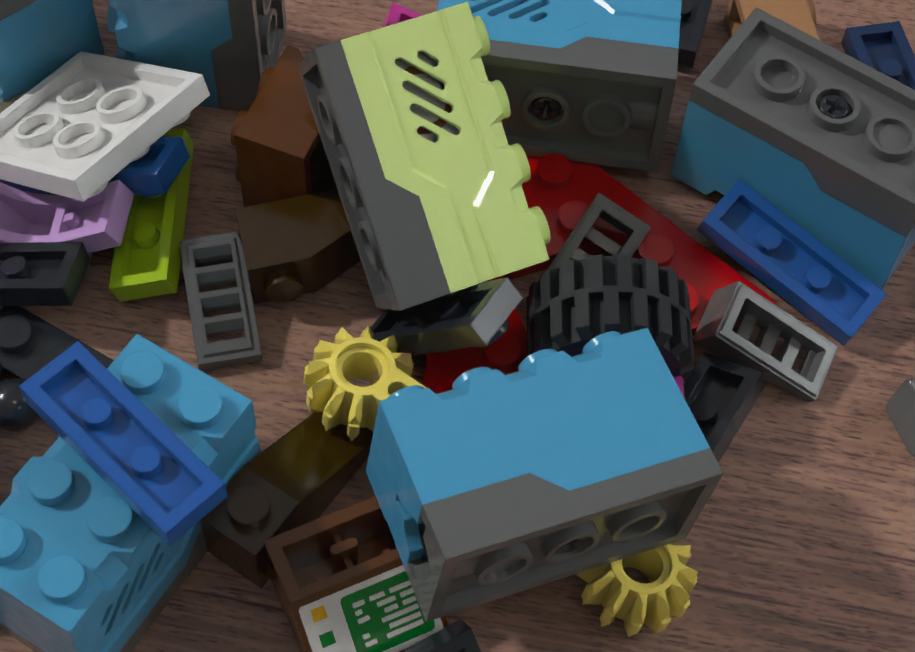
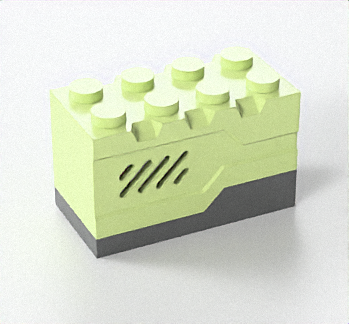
[297,2,551,311]

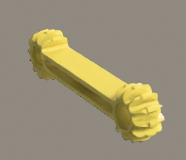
[303,325,698,638]

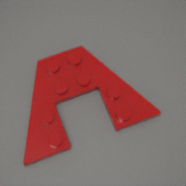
[422,154,776,394]

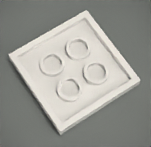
[0,51,210,202]

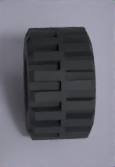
[526,254,694,383]

